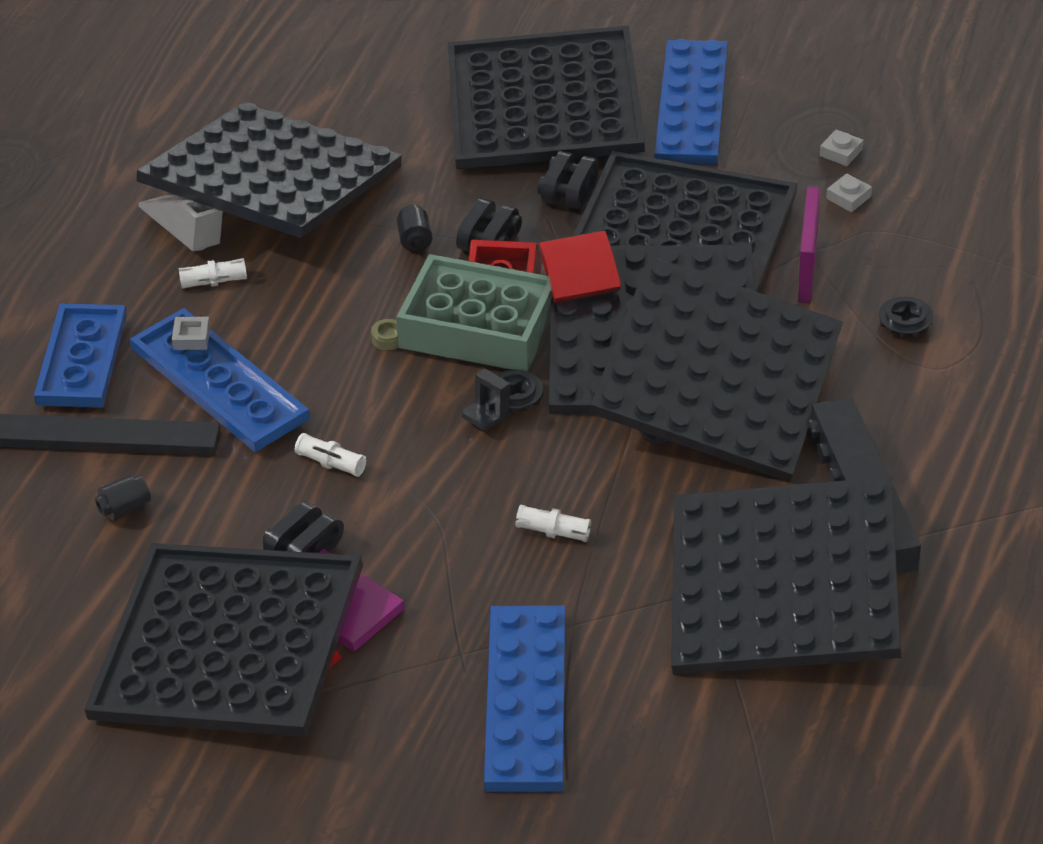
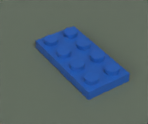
[34,303,127,408]

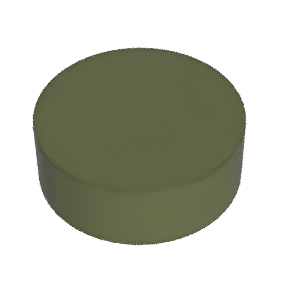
[371,319,398,350]

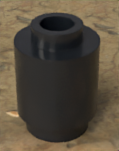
[397,204,433,252]
[95,475,151,521]

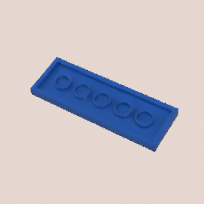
[654,39,728,165]
[130,308,310,453]
[484,606,565,792]

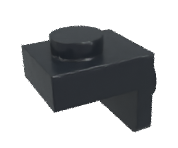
[461,369,510,431]

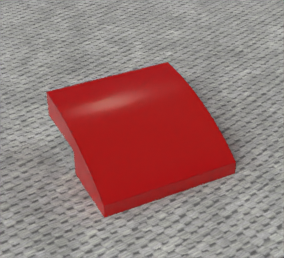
[539,231,621,303]

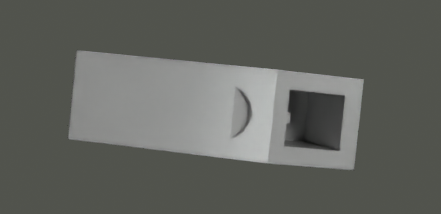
[139,195,223,251]

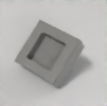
[820,130,863,166]
[826,174,872,212]
[172,317,210,350]

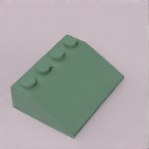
[396,254,552,372]

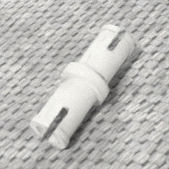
[178,258,247,289]
[295,433,367,477]
[515,504,591,542]

